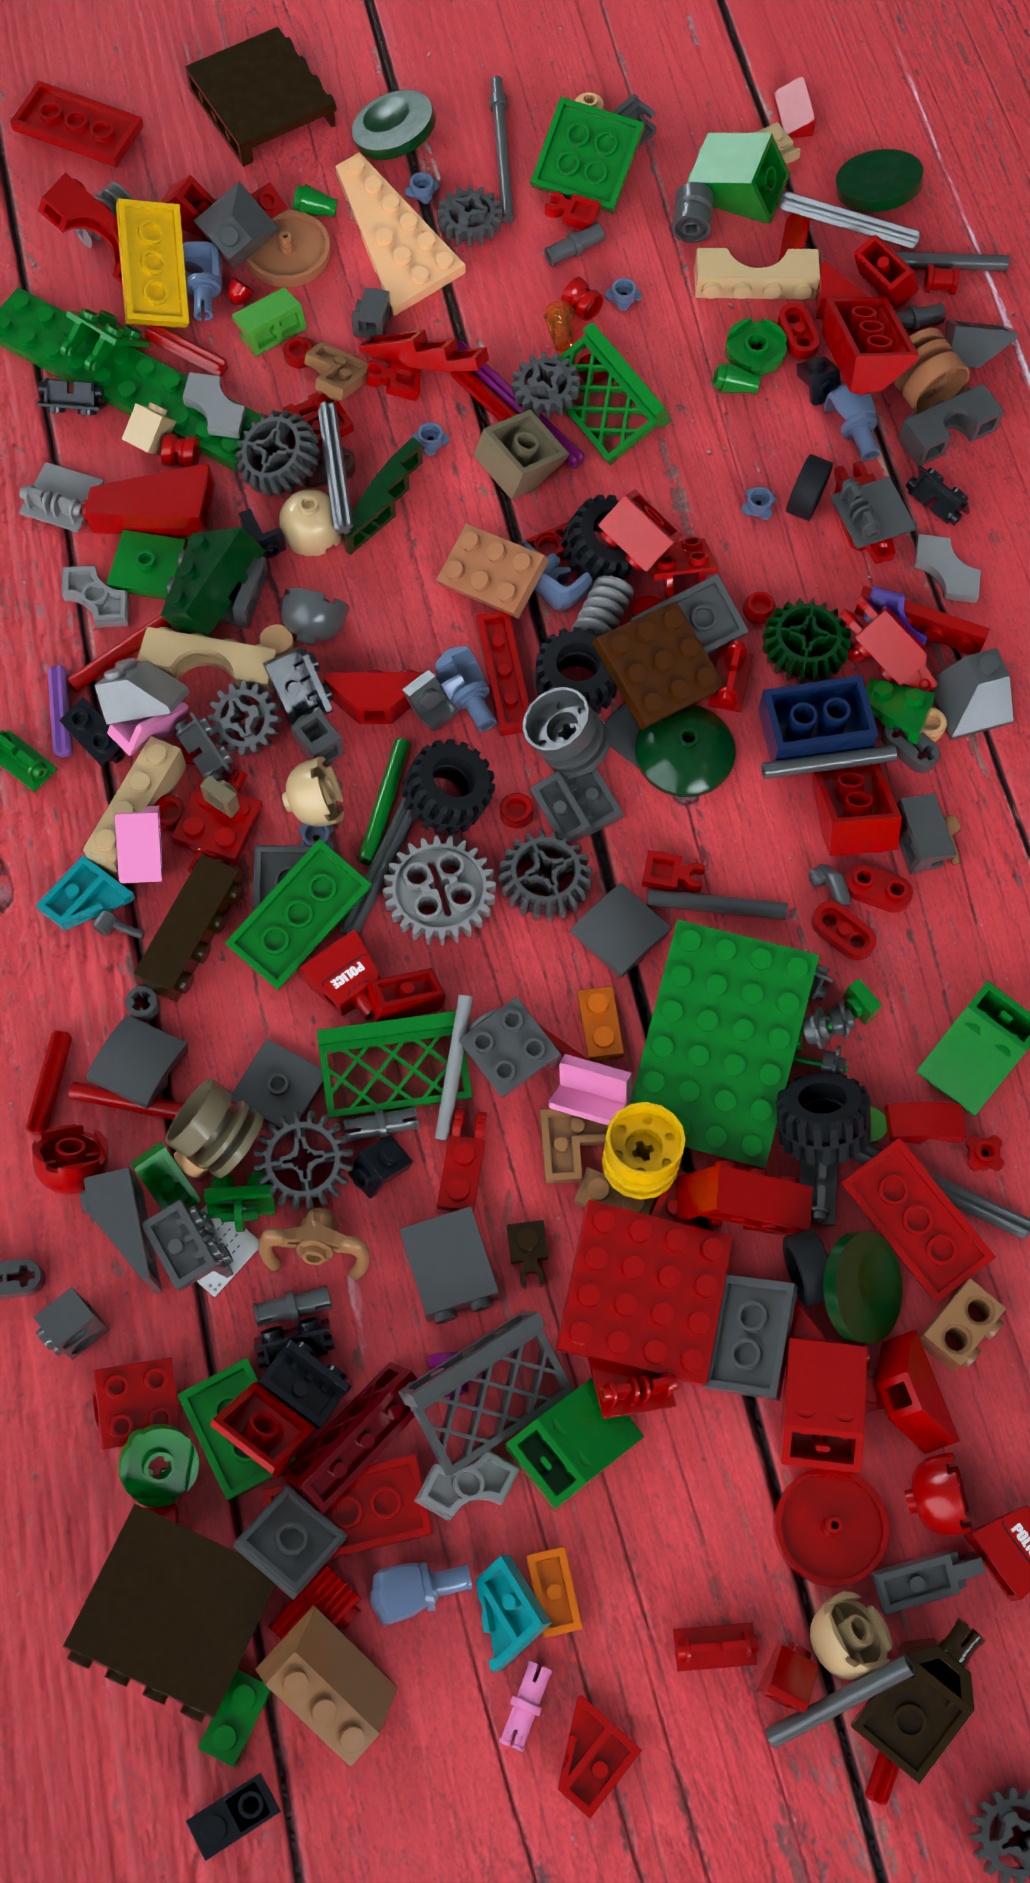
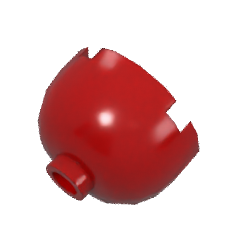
[32,1124,108,1195]
[905,1452,972,1536]

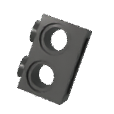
[33,1287,109,1360]

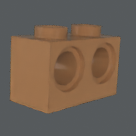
[920,1278,1007,1371]

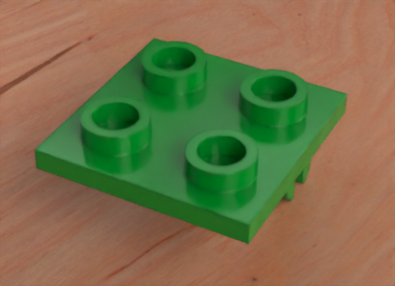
[60,308,151,372]

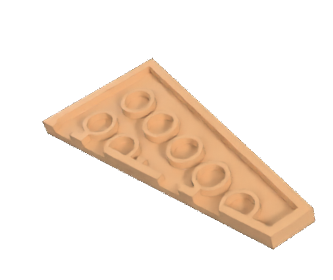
[336,152,466,317]

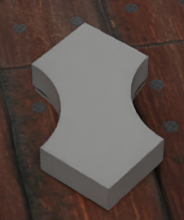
[183,372,246,439]
[914,534,981,603]
[62,565,129,628]
[414,1450,520,1521]

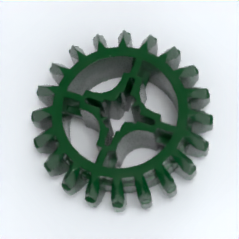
[762,598,852,684]

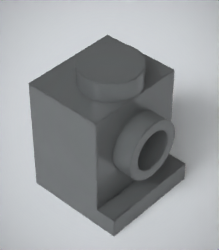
[351,287,391,338]
[291,709,344,766]

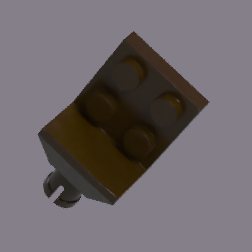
[851,1618,986,1784]

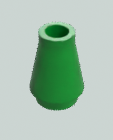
[292,184,338,218]
[712,362,760,395]

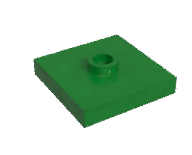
[106,530,187,600]

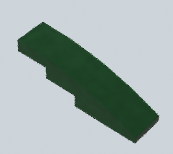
[344,437,423,555]

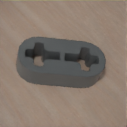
[882,726,940,773]
[0,1259,45,1299]

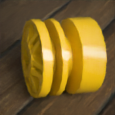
[602,1102,686,1200]

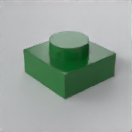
[842,978,882,1025]

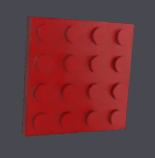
[555,1200,733,1386]

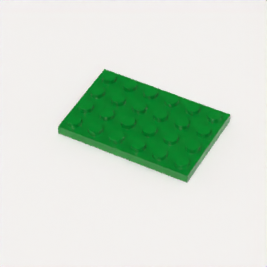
[630,919,820,1168]

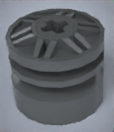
[522,687,611,778]

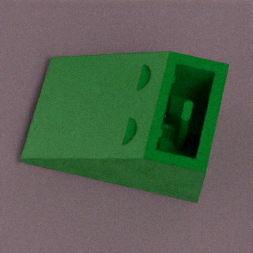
[916,981,1030,1117]
[506,1378,645,1512]

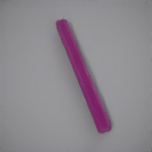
[457,341,585,469]

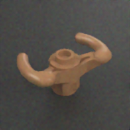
[258,1208,370,1280]

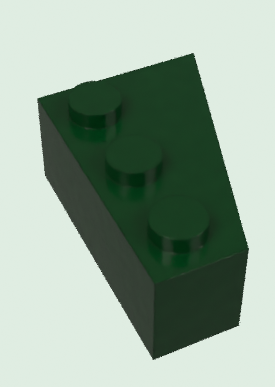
[161,527,265,636]

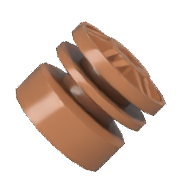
[893,327,970,413]

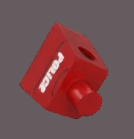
[299,929,381,1020]
[963,1505,1030,1601]

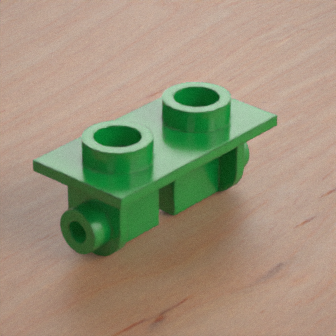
[0,730,58,793]

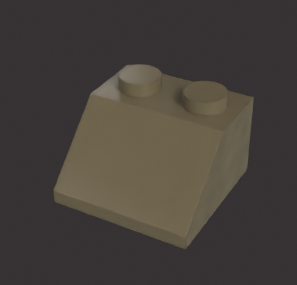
[473,409,569,500]

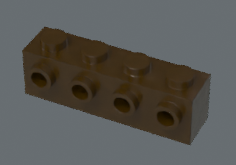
[133,854,244,1002]

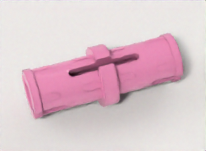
[498,1661,553,1752]

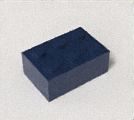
[758,675,878,761]

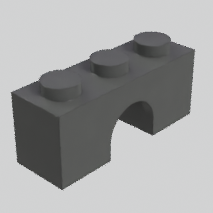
[898,384,1004,466]

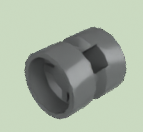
[672,182,714,243]

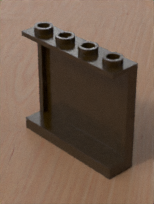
[185,27,337,167]
[63,1504,276,1723]

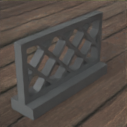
[398,1310,574,1477]

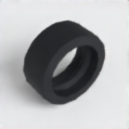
[786,454,833,521]
[783,1229,828,1307]

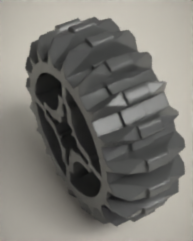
[235,410,321,497]
[499,829,592,922]
[253,1110,353,1211]

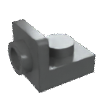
[402,669,458,731]

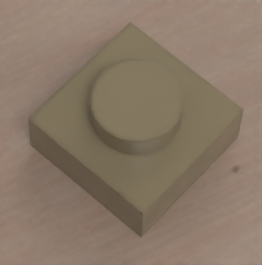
[200,775,240,818]

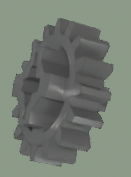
[437,186,502,247]
[512,352,580,419]
[207,681,283,756]
[968,1787,1030,1883]

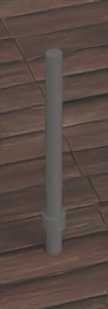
[489,76,514,223]

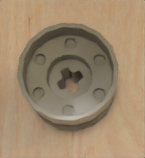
[165,1078,264,1178]

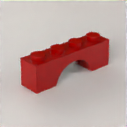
[38,172,122,284]

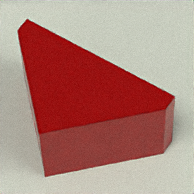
[816,260,868,319]

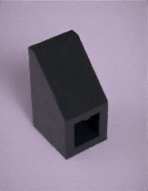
[186,1773,281,1861]

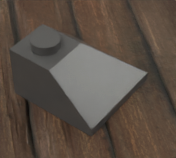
[193,181,279,270]
[945,320,1018,370]
[930,648,1014,740]

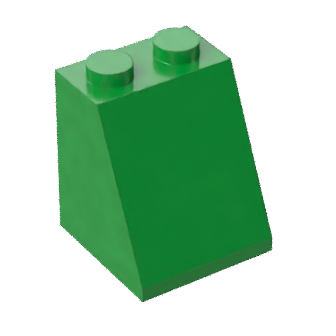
[687,133,790,224]

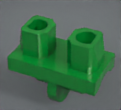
[204,1172,276,1232]

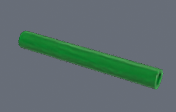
[357,738,411,865]

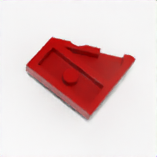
[557,1695,642,1819]

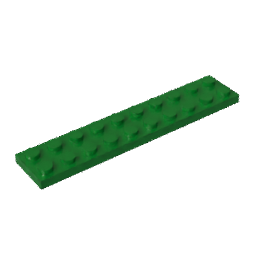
[0,287,261,472]

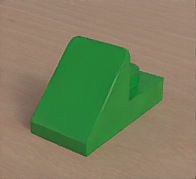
[130,1141,202,1210]

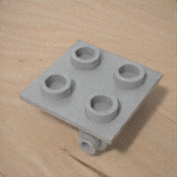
[19,462,104,533]

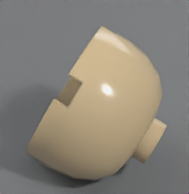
[279,489,343,556]
[282,757,344,827]
[810,1591,892,1680]

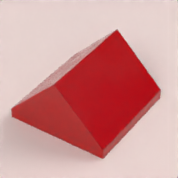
[210,1382,315,1479]

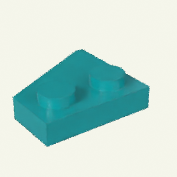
[35,855,135,931]
[475,1554,551,1672]

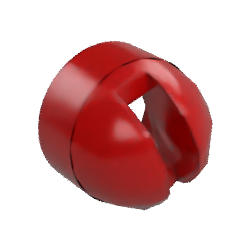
[227,277,254,305]

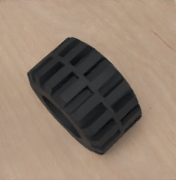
[561,494,635,582]
[535,627,617,715]
[401,739,495,835]
[776,1072,871,1165]

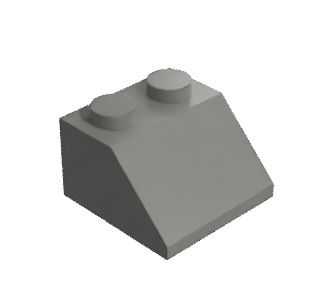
[95,658,190,724]

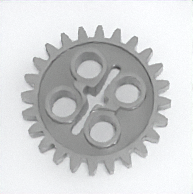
[383,835,496,946]

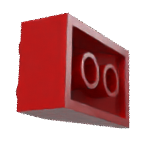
[811,763,902,856]

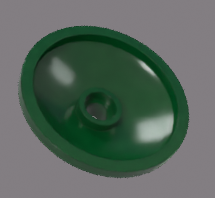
[635,705,736,797]

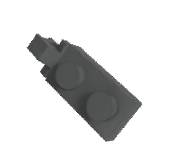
[871,1549,986,1615]

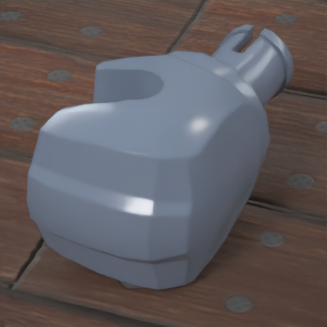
[183,241,222,321]
[824,384,881,461]
[518,540,593,611]
[435,646,497,732]
[370,1562,472,1626]

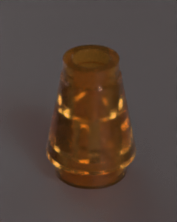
[544,301,574,351]

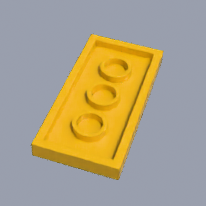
[116,198,189,328]

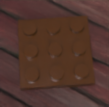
[592,601,725,730]

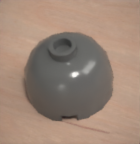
[281,588,349,646]

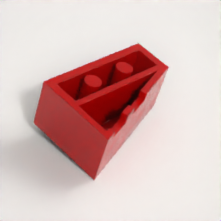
[675,1161,813,1236]

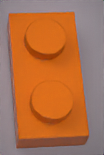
[577,986,624,1061]
[526,1546,583,1638]

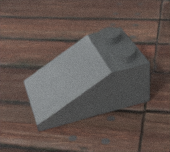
[80,1167,162,1294]

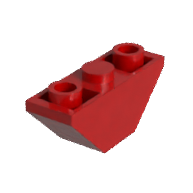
[324,669,424,724]
[876,1329,960,1454]

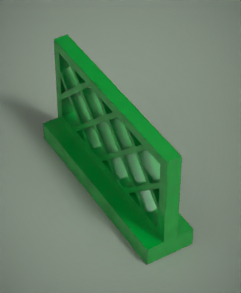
[558,322,671,465]
[316,1011,472,1119]

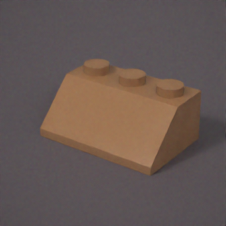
[256,1605,398,1767]

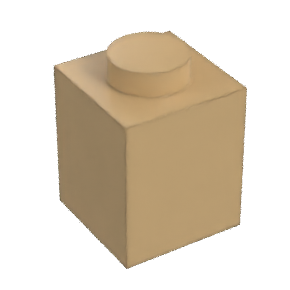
[122,402,176,456]

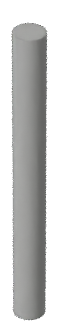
[435,994,473,1141]

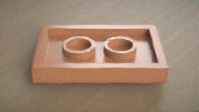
[436,524,549,619]

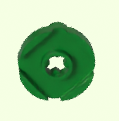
[724,318,787,378]
[118,1424,199,1507]

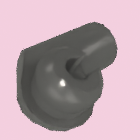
[808,864,852,906]

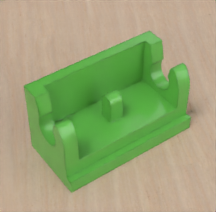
[232,287,307,357]

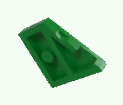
[866,678,935,744]

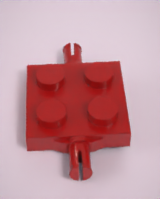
[171,769,263,873]

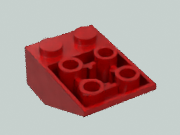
[778,1337,867,1473]

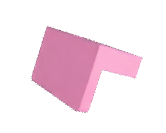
[107,702,189,756]
[115,806,163,883]
[549,1054,632,1125]

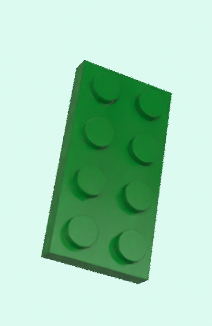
[225,839,372,991]

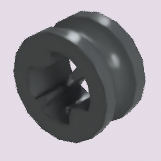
[125,986,160,1022]

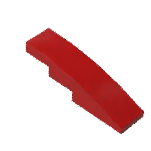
[358,329,489,372]

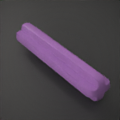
[48,665,73,758]

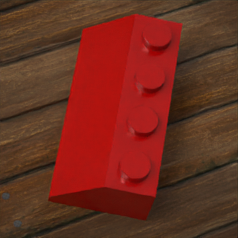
[822,297,919,395]

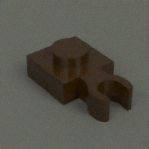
[507,1220,548,1289]

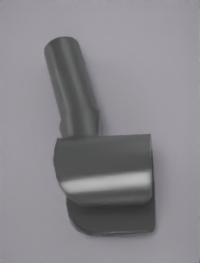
[93,911,145,939]

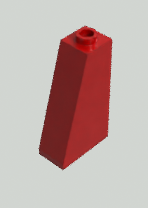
[82,464,215,536]

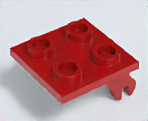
[649,537,718,600]

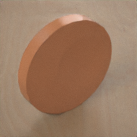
[245,210,331,288]

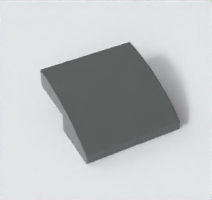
[530,768,625,842]
[570,883,672,978]
[86,1015,188,1109]

